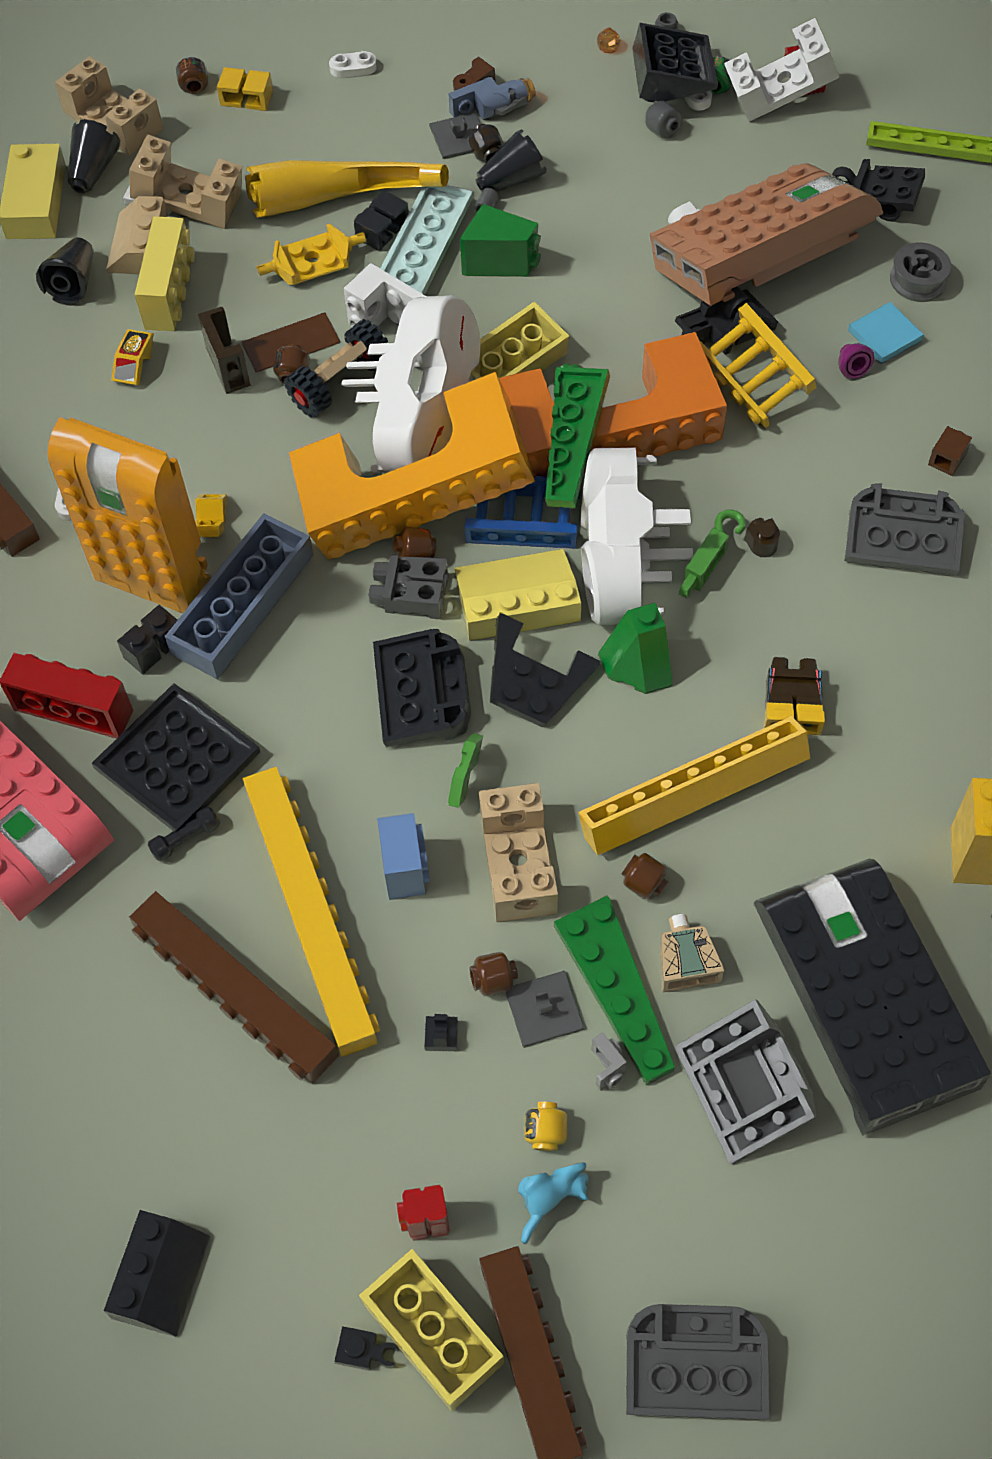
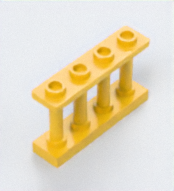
[700,303,816,428]

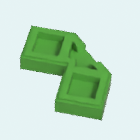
[448,733,483,808]

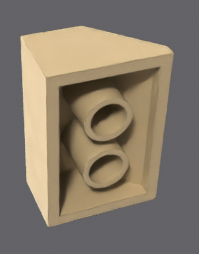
[106,196,168,274]

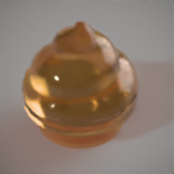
[597,27,620,53]

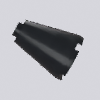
[68,119,121,193]
[475,129,547,192]
[36,237,94,305]

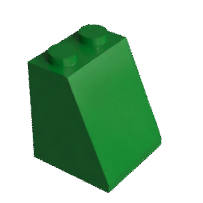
[460,204,541,277]

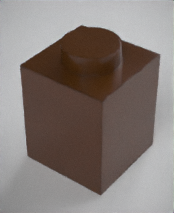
[928,426,972,476]

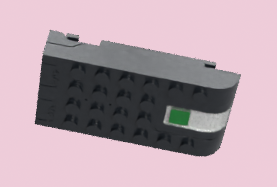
[753,858,992,1136]

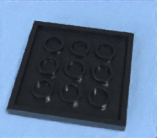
[92,683,260,831]

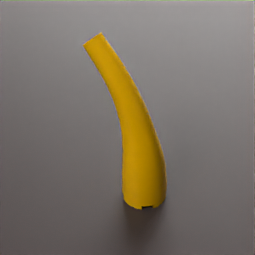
[245,160,449,218]

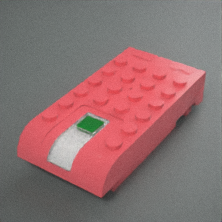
[0,721,114,921]

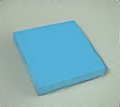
[848,302,924,364]

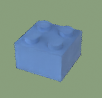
[377,813,430,900]

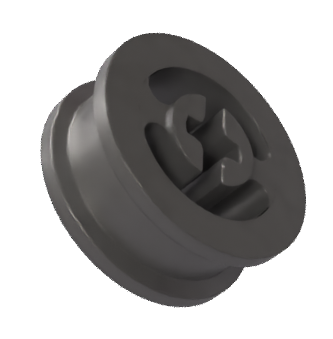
[890,242,951,301]

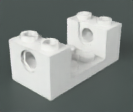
[724,18,839,122]
[344,263,427,370]

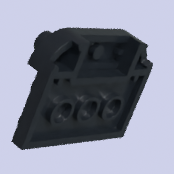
[373,629,471,747]

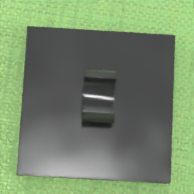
[429,112,480,159]
[505,970,584,1047]

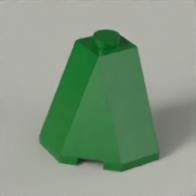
[598,602,673,694]

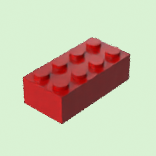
[0,653,134,739]

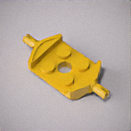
[256,224,366,285]

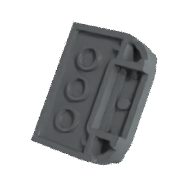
[844,483,965,575]
[626,1304,769,1419]

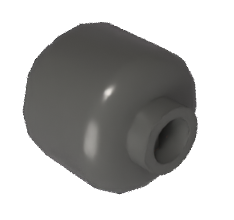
[645,101,681,138]

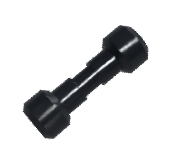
[148,806,220,861]

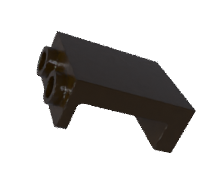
[198,307,251,394]

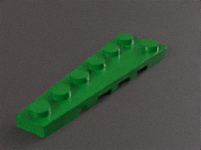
[545,367,610,508]
[554,895,675,1085]

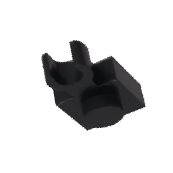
[334,1326,399,1371]

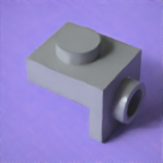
[592,1032,627,1090]

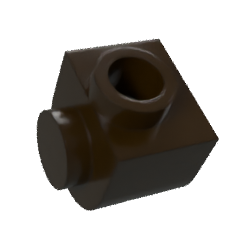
[745,518,780,557]

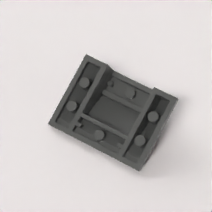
[674,999,817,1164]

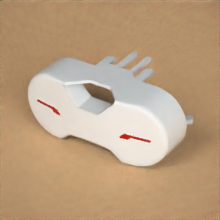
[342,295,481,475]

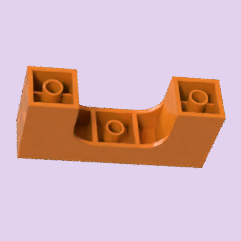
[499,332,727,477]

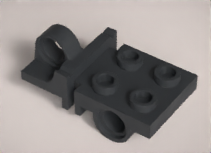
[832,159,925,221]
[675,286,778,355]

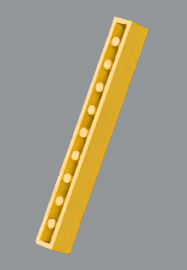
[242,766,380,1057]

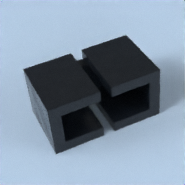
[354,190,409,252]
[117,604,178,675]

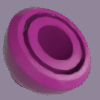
[838,343,875,379]

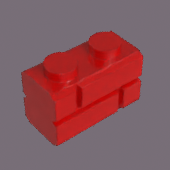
[397,1185,450,1241]

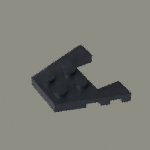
[490,612,601,727]

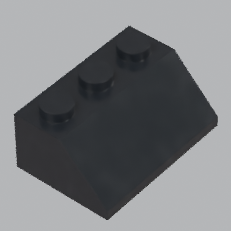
[104,1210,210,1337]

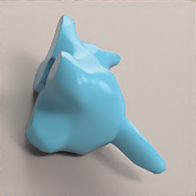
[518,1162,589,1244]

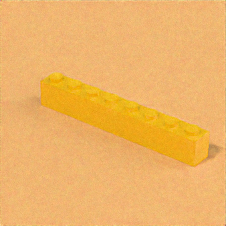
[578,716,810,856]

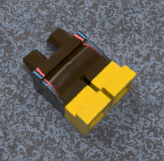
[764,657,825,735]

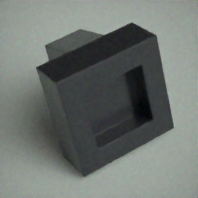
[424,1014,458,1052]

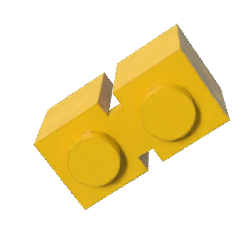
[217,67,273,111]

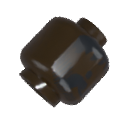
[468,124,504,162]

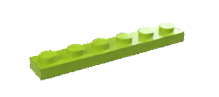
[866,121,992,163]

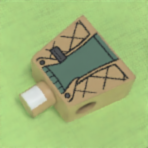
[660,914,724,992]

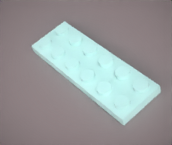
[380,185,473,295]

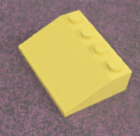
[454,549,581,641]

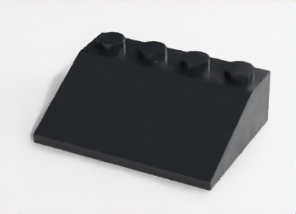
[632,23,718,102]

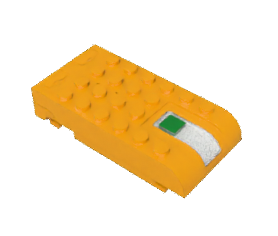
[47,417,211,613]

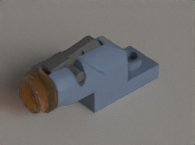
[448,77,536,120]

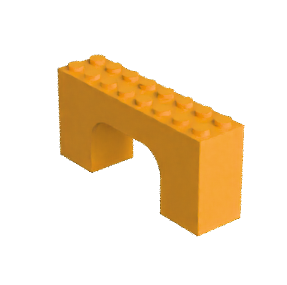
[289,372,535,560]

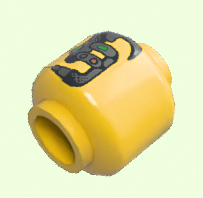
[524,1102,568,1151]

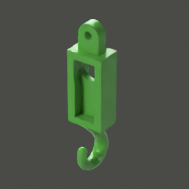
[679,509,746,598]

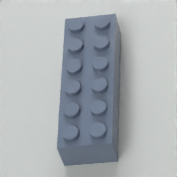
[165,513,314,679]

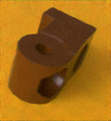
[453,56,496,91]

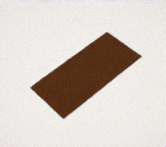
[241,312,340,372]

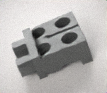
[368,555,449,620]

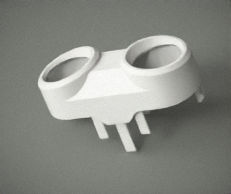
[581,448,693,625]

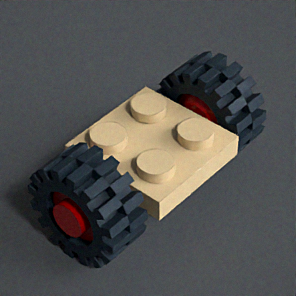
[284,319,388,418]

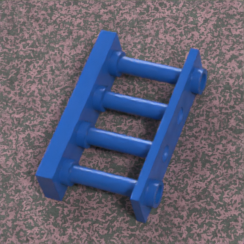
[465,476,580,549]

